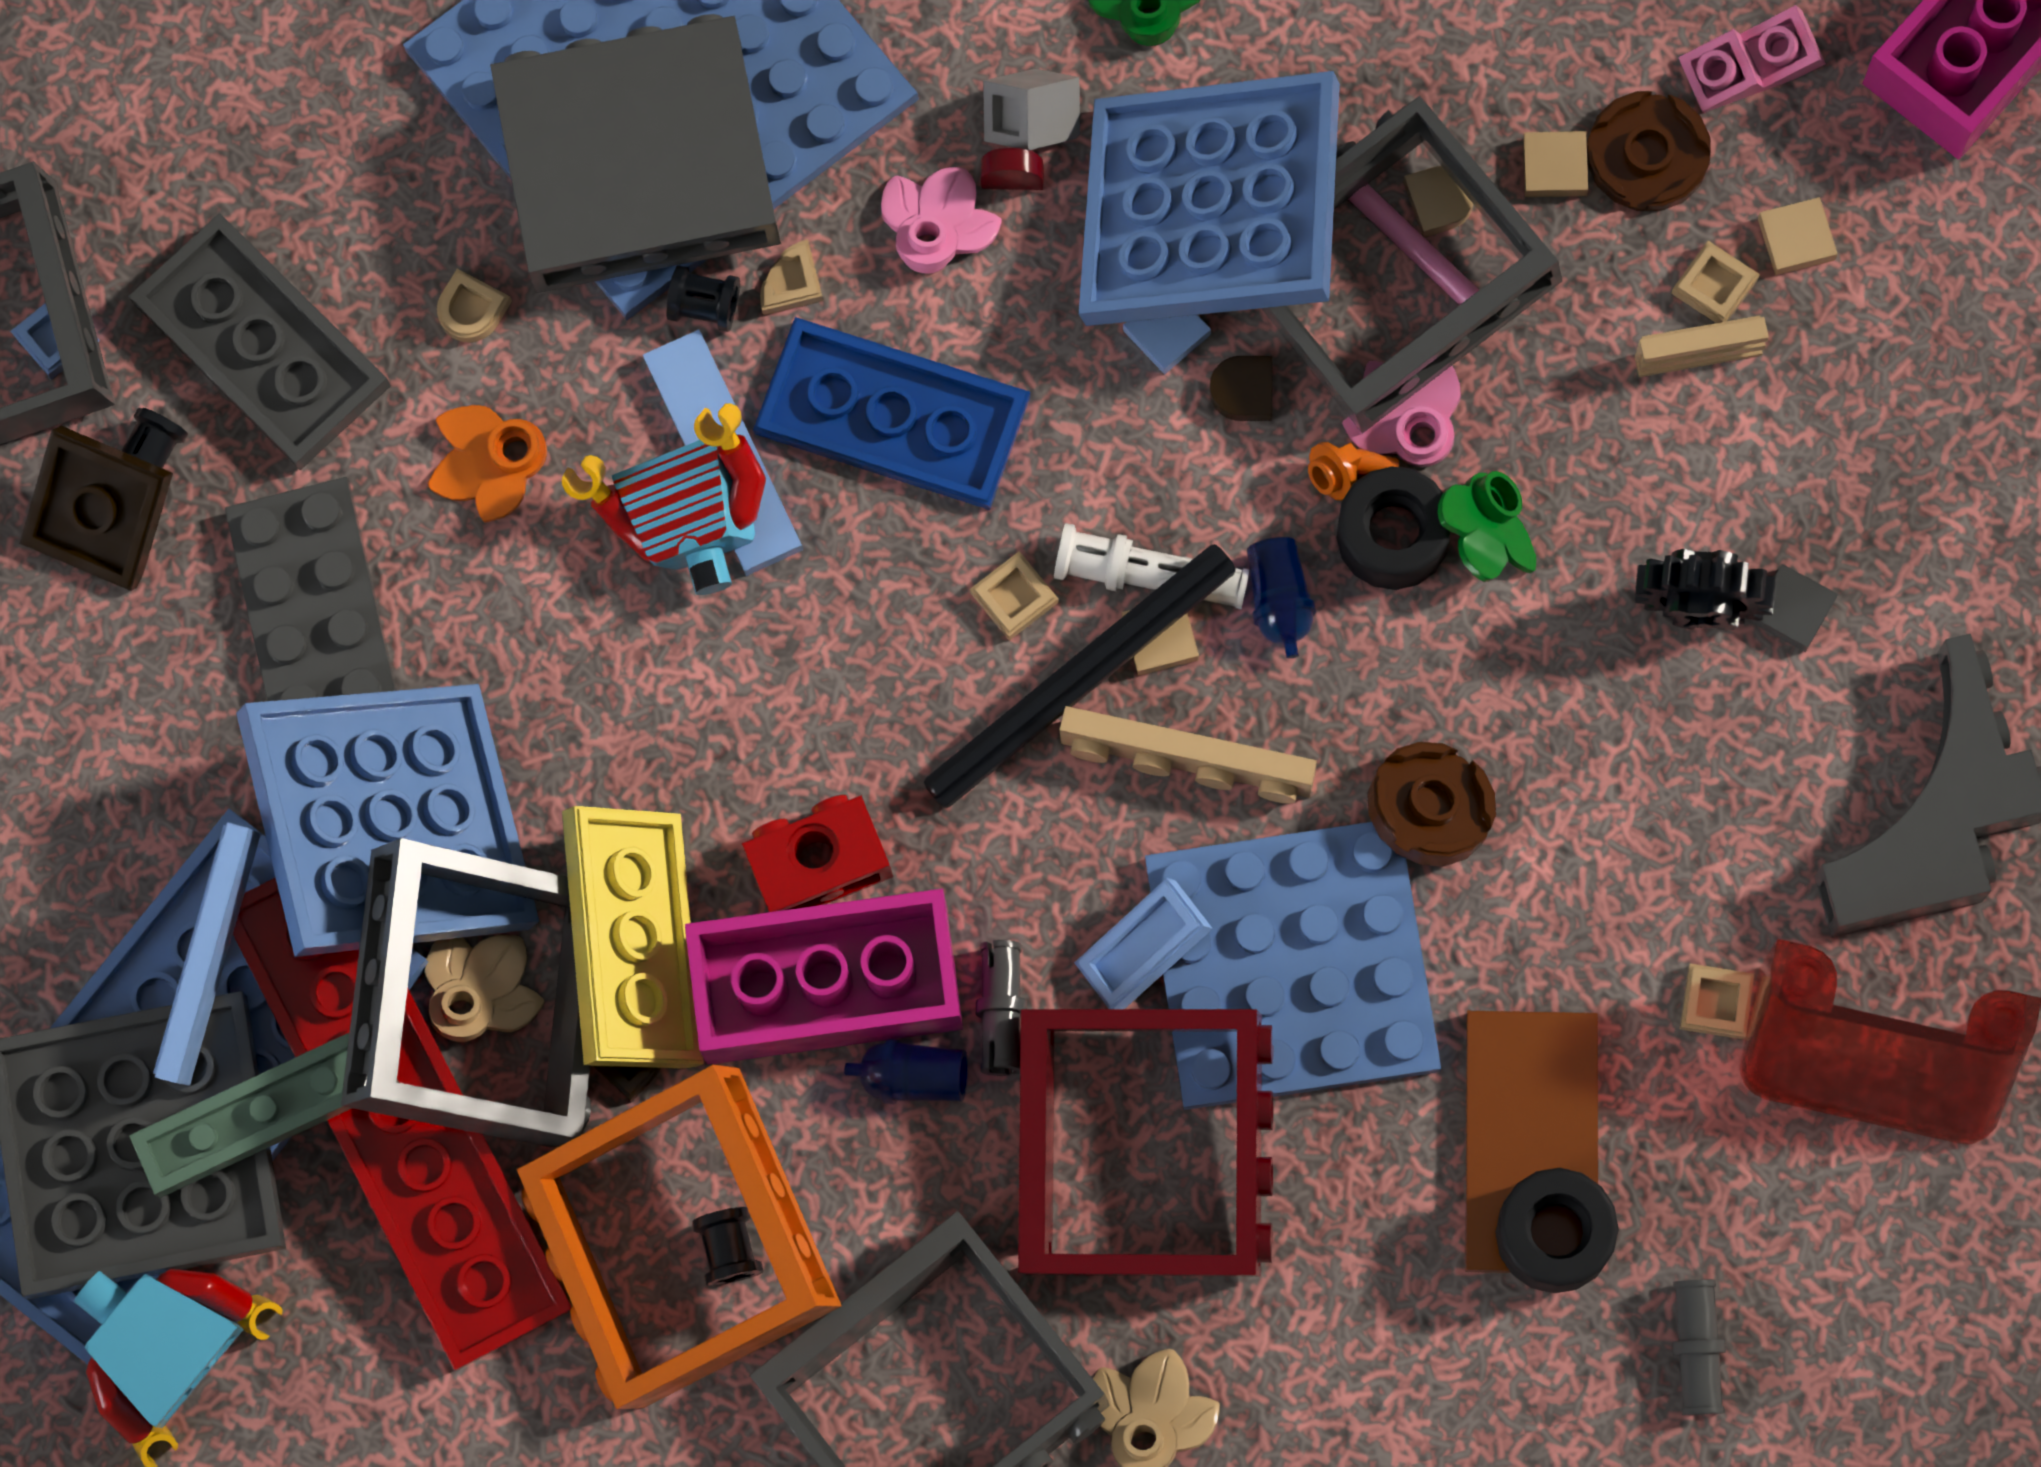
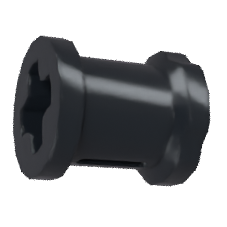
[666,265,740,332]
[122,408,188,468]
[691,1207,764,1286]

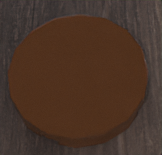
[1587,91,1711,211]
[1367,742,1496,866]

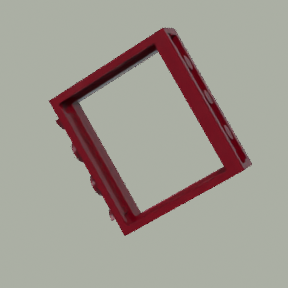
[1018,1009,1274,1277]

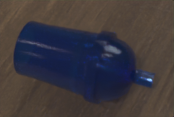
[1246,537,1316,659]
[844,1039,968,1104]

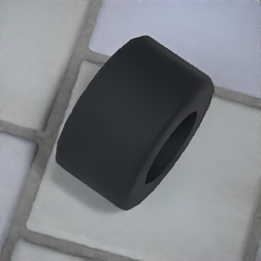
[1336,466,1451,590]
[1495,1168,1619,1293]

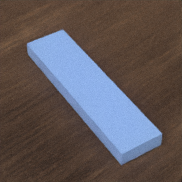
[643,329,803,576]
[153,822,261,1086]

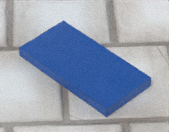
[753,317,1031,510]

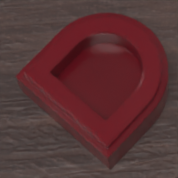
[981,148,1044,190]

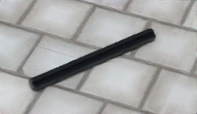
[924,544,1236,808]

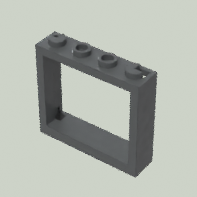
[1261,96,1562,434]
[0,161,115,445]
[341,838,591,1147]
[749,1211,1110,1467]

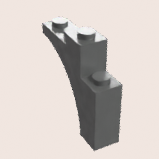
[1815,633,2041,938]

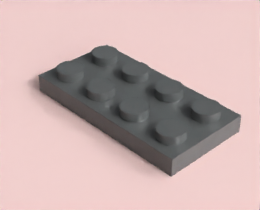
[128,213,391,470]
[225,477,397,701]

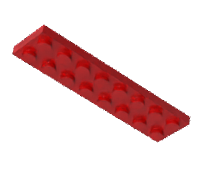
[233,877,572,1371]

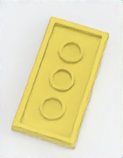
[562,806,704,1068]

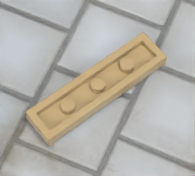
[1060,706,1317,804]

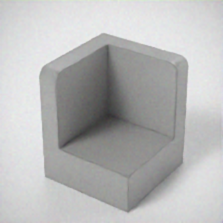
[983,69,1080,150]

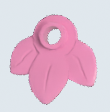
[881,167,1002,274]
[1342,361,1461,467]

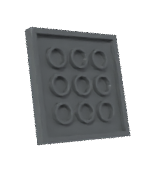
[0,991,286,1300]

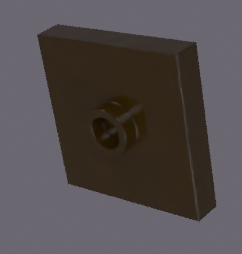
[19,426,173,591]

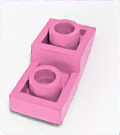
[1678,5,1826,113]

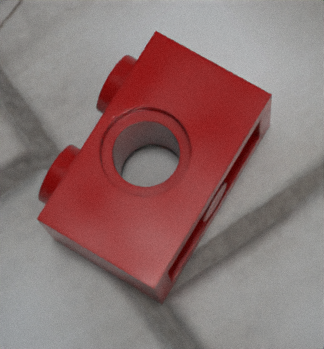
[742,794,893,912]

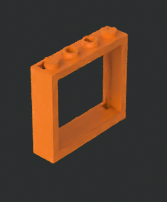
[516,1064,842,1409]

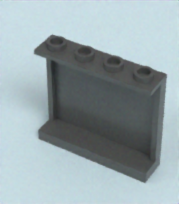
[490,14,781,293]

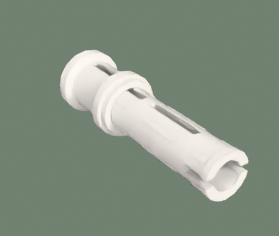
[1054,523,1250,609]

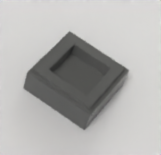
[1750,564,1838,652]

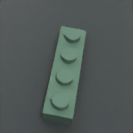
[129,1033,399,1198]

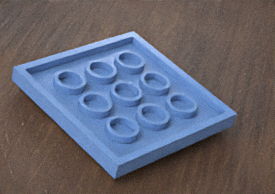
[1078,71,1340,326]
[236,684,539,957]
[1145,822,1441,1110]

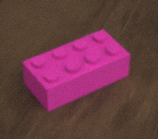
[1862,0,2041,160]
[685,888,963,1065]

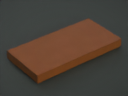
[1465,1010,1598,1273]

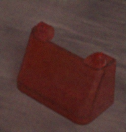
[1740,939,2041,1144]

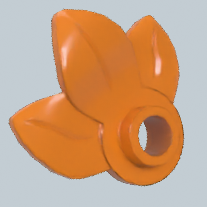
[428,405,547,523]

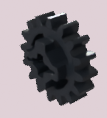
[1634,549,1776,631]

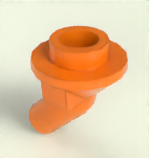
[1308,442,1399,501]

